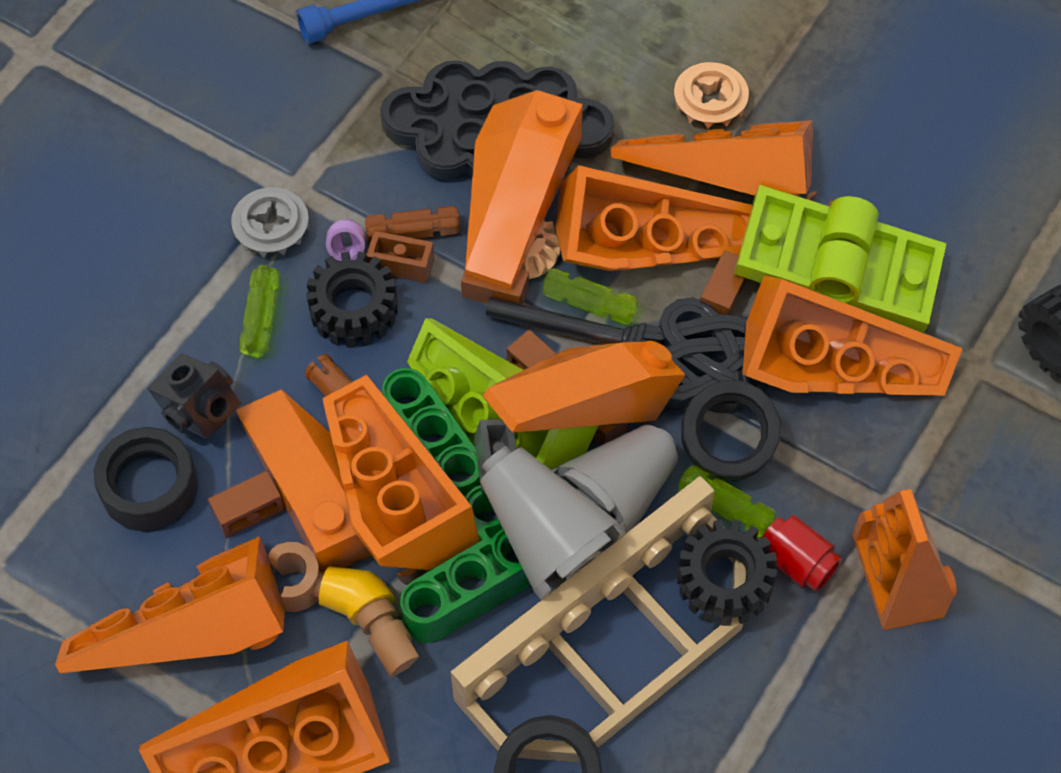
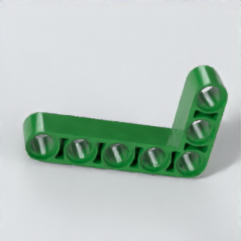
[382,368,530,643]

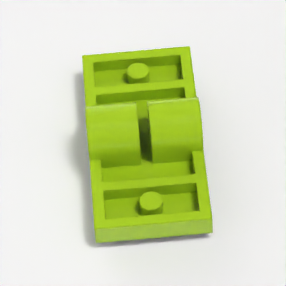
[733,185,947,333]

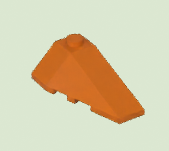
[465,90,583,289]
[483,341,685,433]
[322,374,479,570]
[235,389,372,572]
[852,489,957,631]
[139,640,390,773]

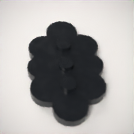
[380,60,615,179]

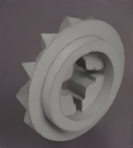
[231,187,309,258]

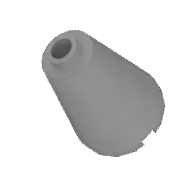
[552,425,678,552]
[480,446,626,600]

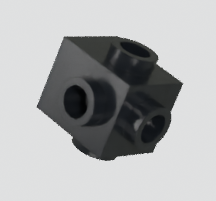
[147,353,241,439]

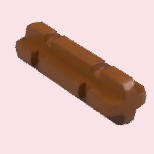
[365,206,460,243]

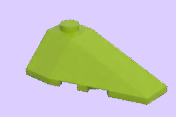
[407,318,599,470]

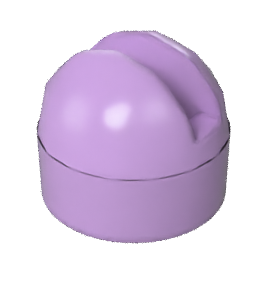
[326,219,365,261]

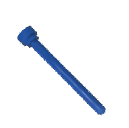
[296,0,420,45]

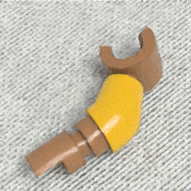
[268,542,419,678]

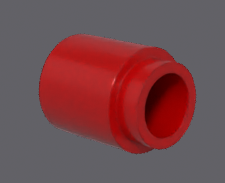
[761,515,842,592]

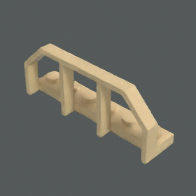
[451,476,746,763]

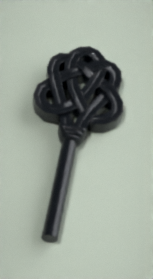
[486,297,770,414]

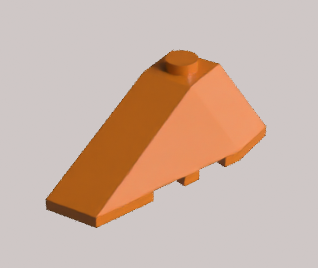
[610,120,813,197]
[555,165,752,272]
[742,275,963,396]
[55,536,285,674]

